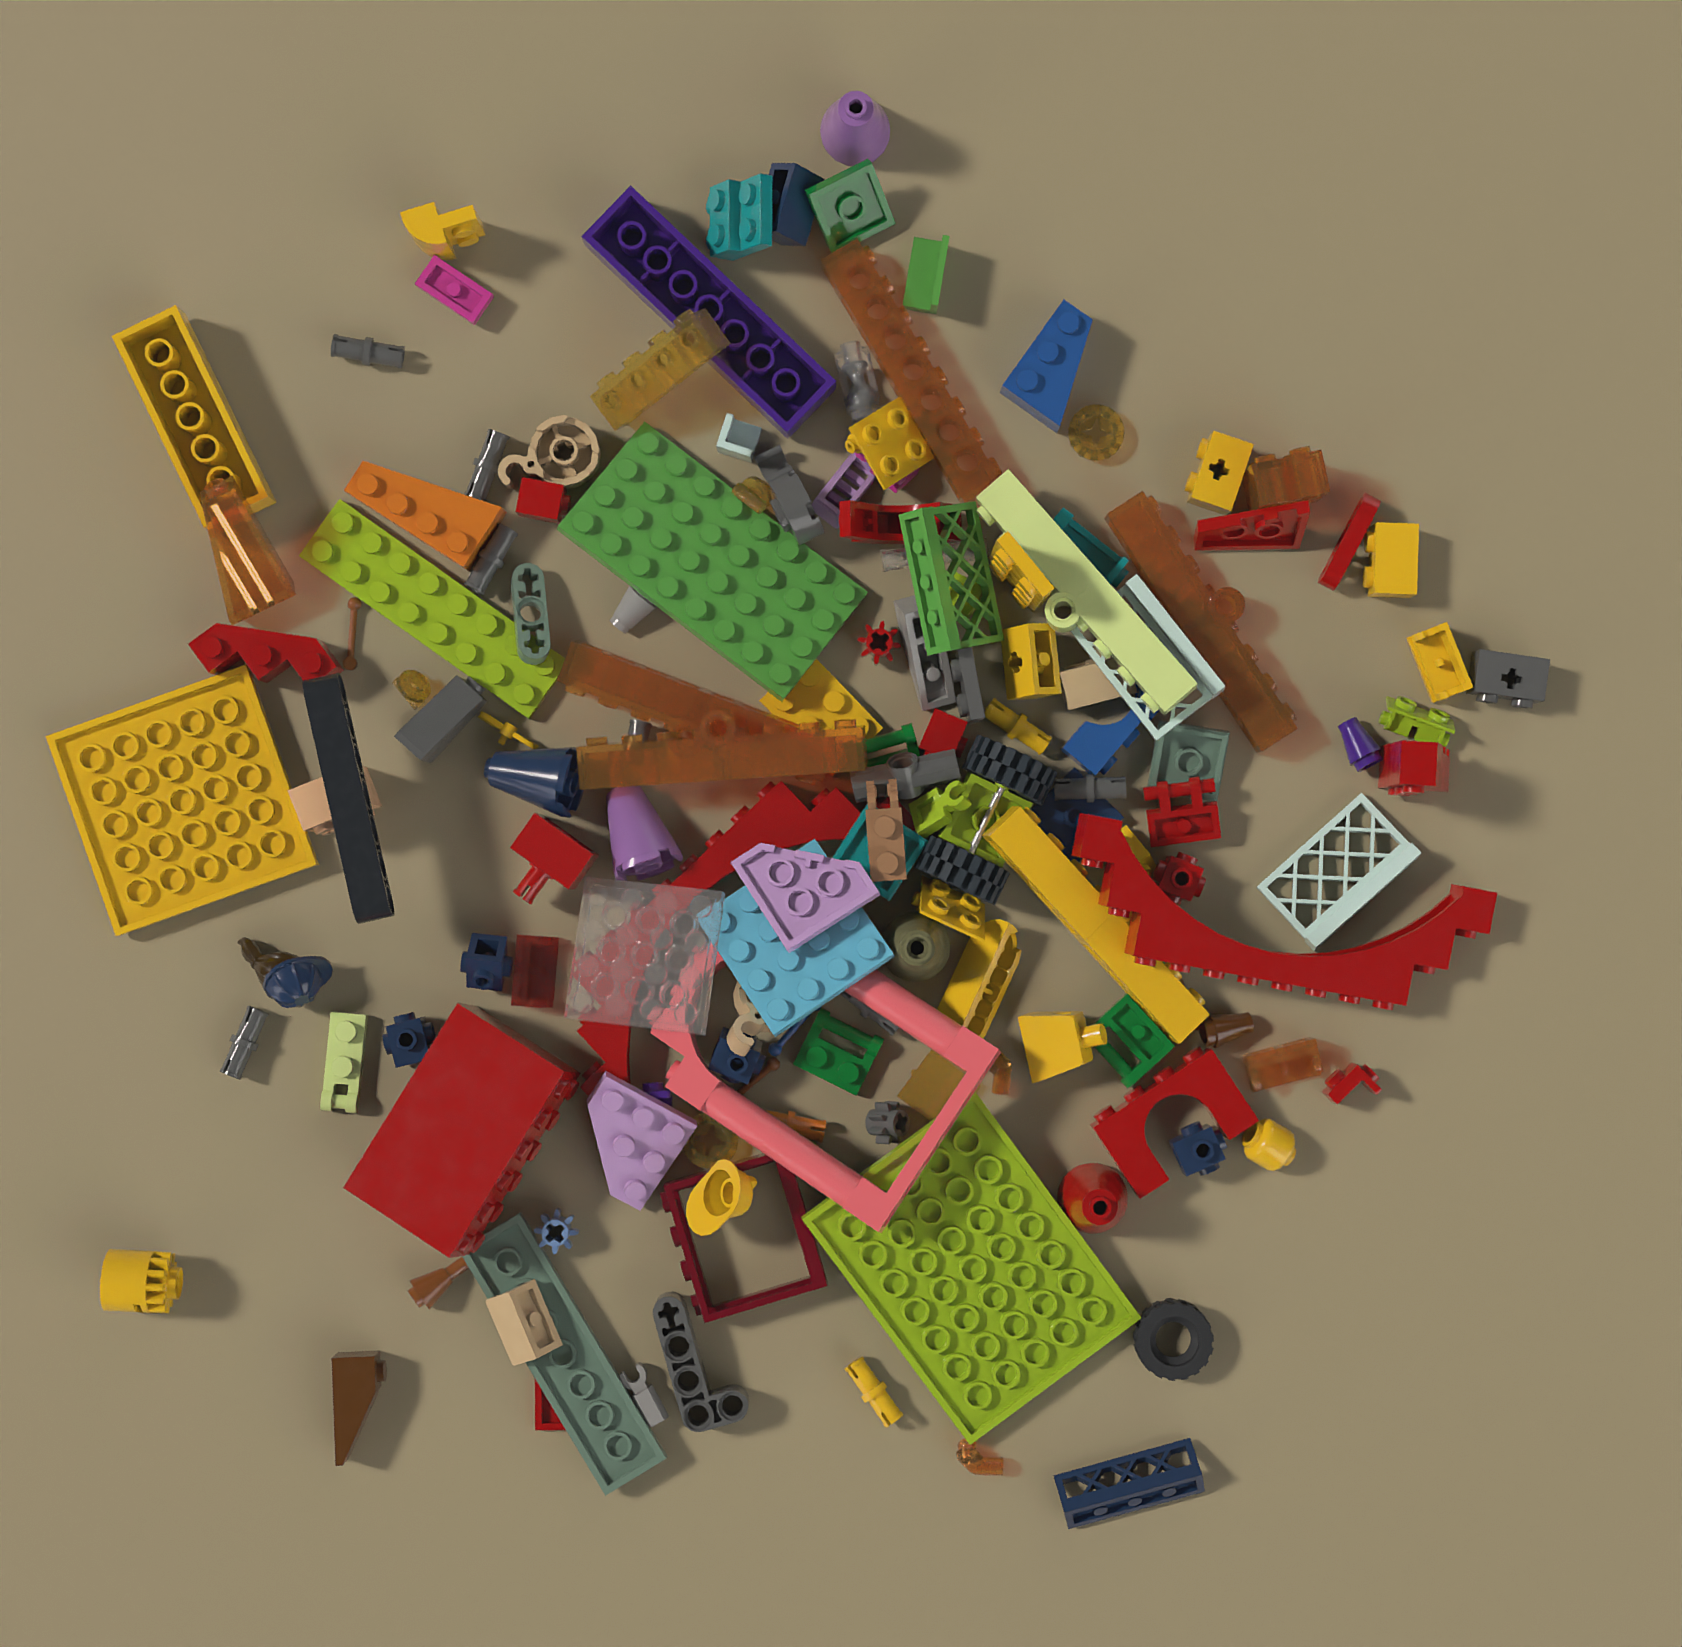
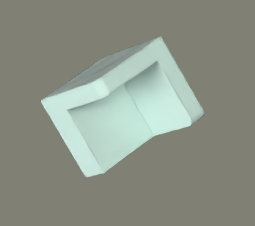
[716,413,762,463]

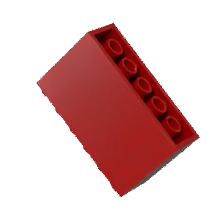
[343,1003,581,1258]

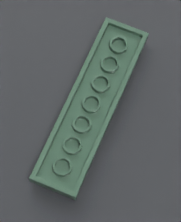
[462,1212,667,1496]

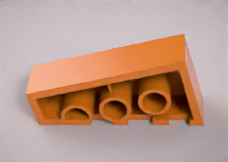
[344,461,507,572]

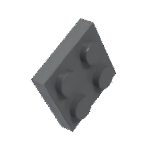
[950,647,985,724]

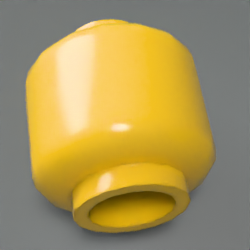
[1242,1118,1296,1171]

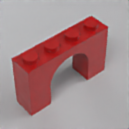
[1090,1046,1259,1199]

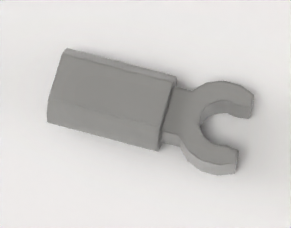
[619,1362,669,1428]

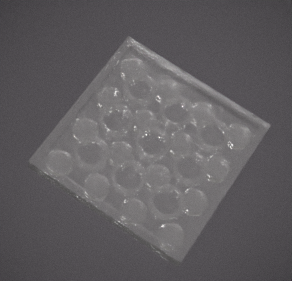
[564,877,725,1036]

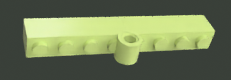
[976,469,1198,716]

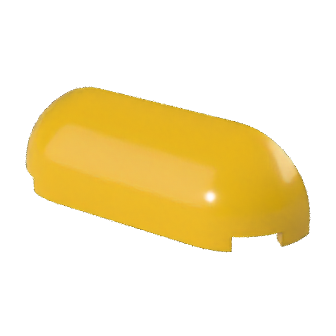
[937,919,1021,1039]

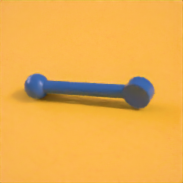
[768,1006,822,1056]

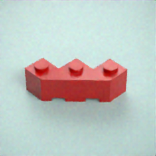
[188,623,344,683]

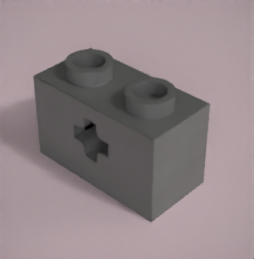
[1466,649,1550,709]

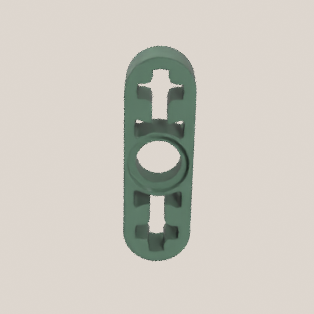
[511,563,551,665]

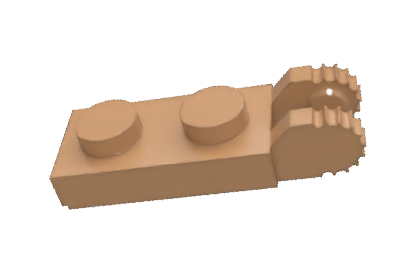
[865,779,907,882]

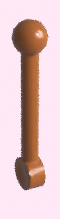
[343,597,362,671]
[737,1057,780,1095]

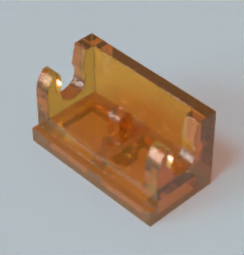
[1242,1037,1323,1093]

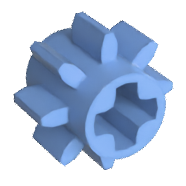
[534,1208,579,1254]

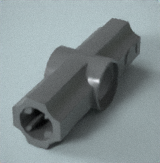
[850,749,961,803]

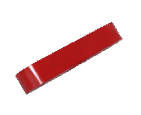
[1317,492,1381,591]

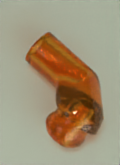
[989,1047,1012,1095]
[956,1439,1003,1476]

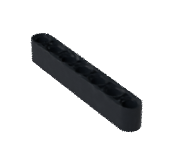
[302,672,395,924]

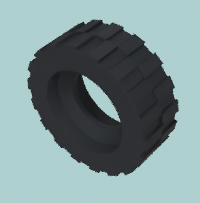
[1133,1298,1214,1381]

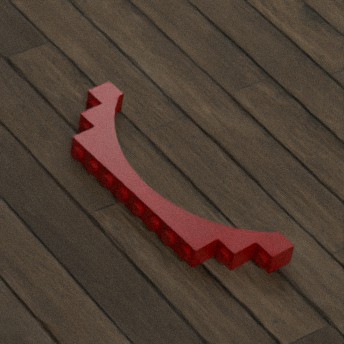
[573,781,915,1097]
[1072,813,1497,1010]

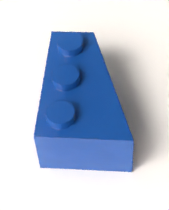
[1000,299,1093,433]

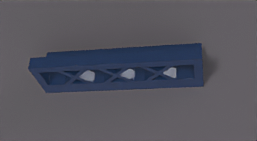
[1053,1438,1205,1529]

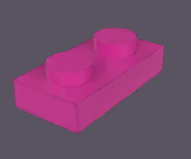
[415,255,494,326]

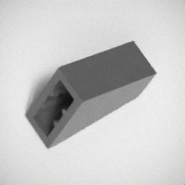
[394,675,487,764]

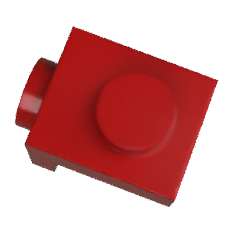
[1322,1062,1382,1105]

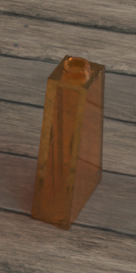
[200,476,296,625]

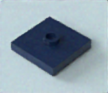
[1031,767,1124,862]

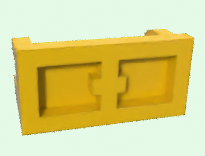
[1406,622,1473,703]

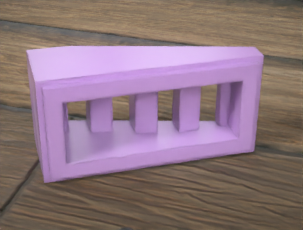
[812,453,876,529]

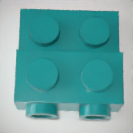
[706,173,772,261]

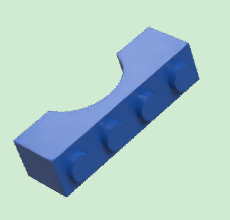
[1060,683,1159,776]

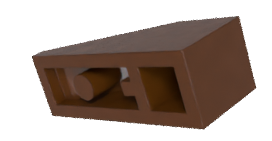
[331,1350,387,1466]

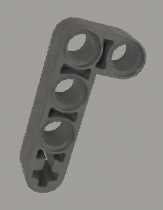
[653,1291,749,1432]

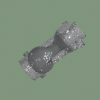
[834,341,882,423]

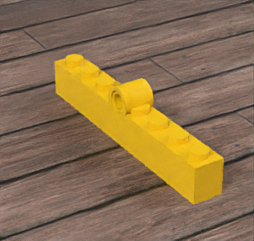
[982,806,1210,1044]

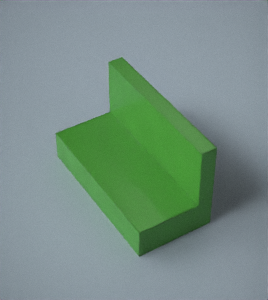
[902,235,950,314]

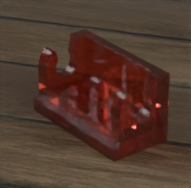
[511,934,559,1008]

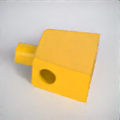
[1018,1011,1107,1083]

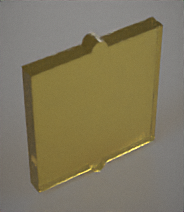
[897,1049,981,1121]

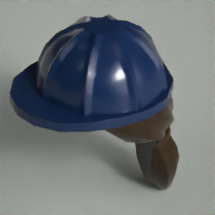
[238,937,333,1008]

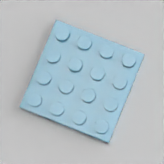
[696,839,895,1037]

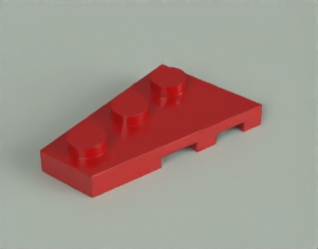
[1193,500,1310,551]

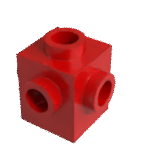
[1152,852,1206,906]

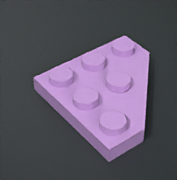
[731,843,880,953]
[587,1071,697,1211]

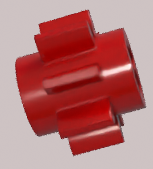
[857,621,901,666]

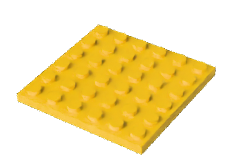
[45,665,319,936]

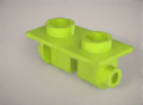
[1378,696,1456,747]

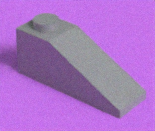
[893,595,956,711]

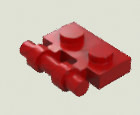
[1143,776,1222,848]

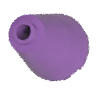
[820,91,890,166]
[606,780,683,883]

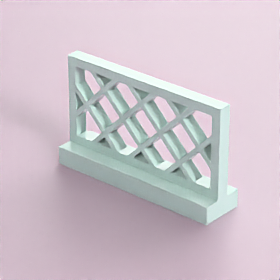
[1070,574,1225,741]
[1257,793,1421,951]

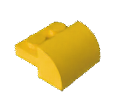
[400,202,486,260]

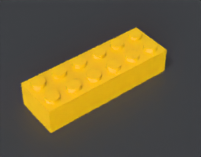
[112,305,277,533]

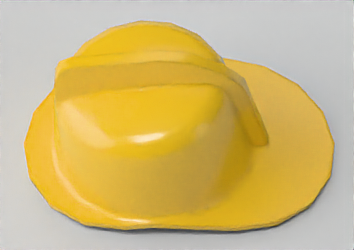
[686,1159,757,1236]

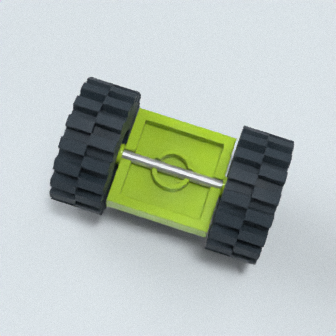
[915,735,1058,905]

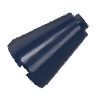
[484,747,586,818]

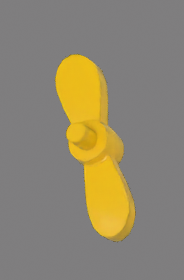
[478,711,538,749]

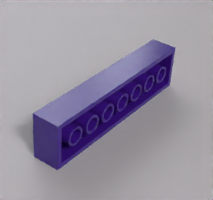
[581,185,836,439]

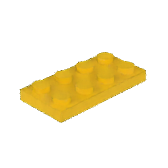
[989,531,1054,612]

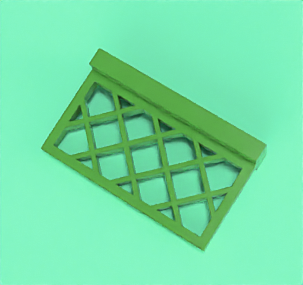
[899,501,1004,656]

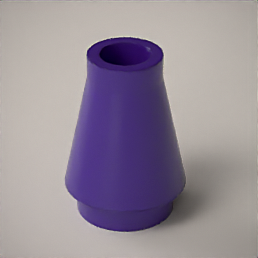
[1338,717,1383,772]

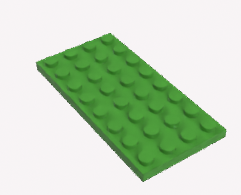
[557,421,868,702]

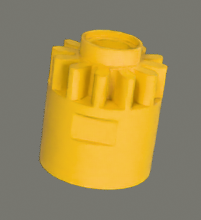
[100,1249,183,1313]

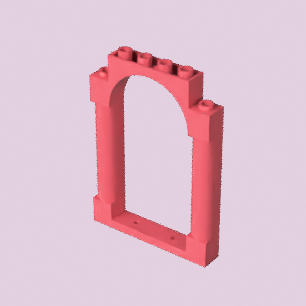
[650,942,1001,1233]

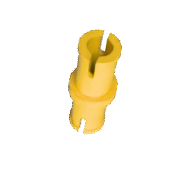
[984,698,1052,755]
[844,1356,904,1428]

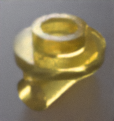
[731,476,772,514]
[392,670,431,710]

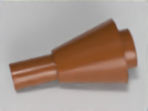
[407,1257,469,1310]

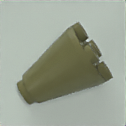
[882,911,950,982]

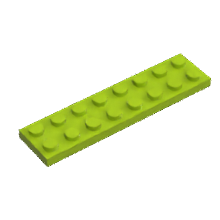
[299,499,570,719]

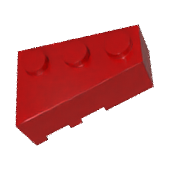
[1378,740,1450,796]

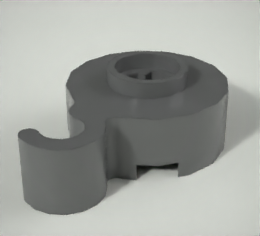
[754,445,825,546]

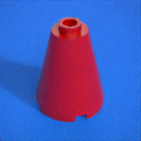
[1057,1163,1128,1234]

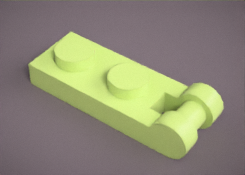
[320,1011,368,1114]

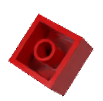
[510,813,599,905]

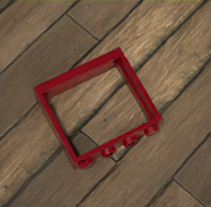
[660,1153,828,1323]

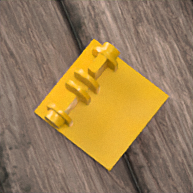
[845,396,934,490]
[911,875,985,942]

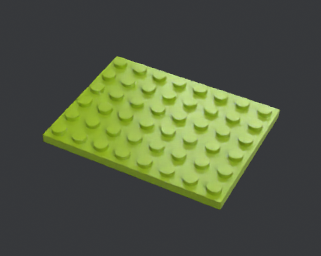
[801,1092,1141,1445]

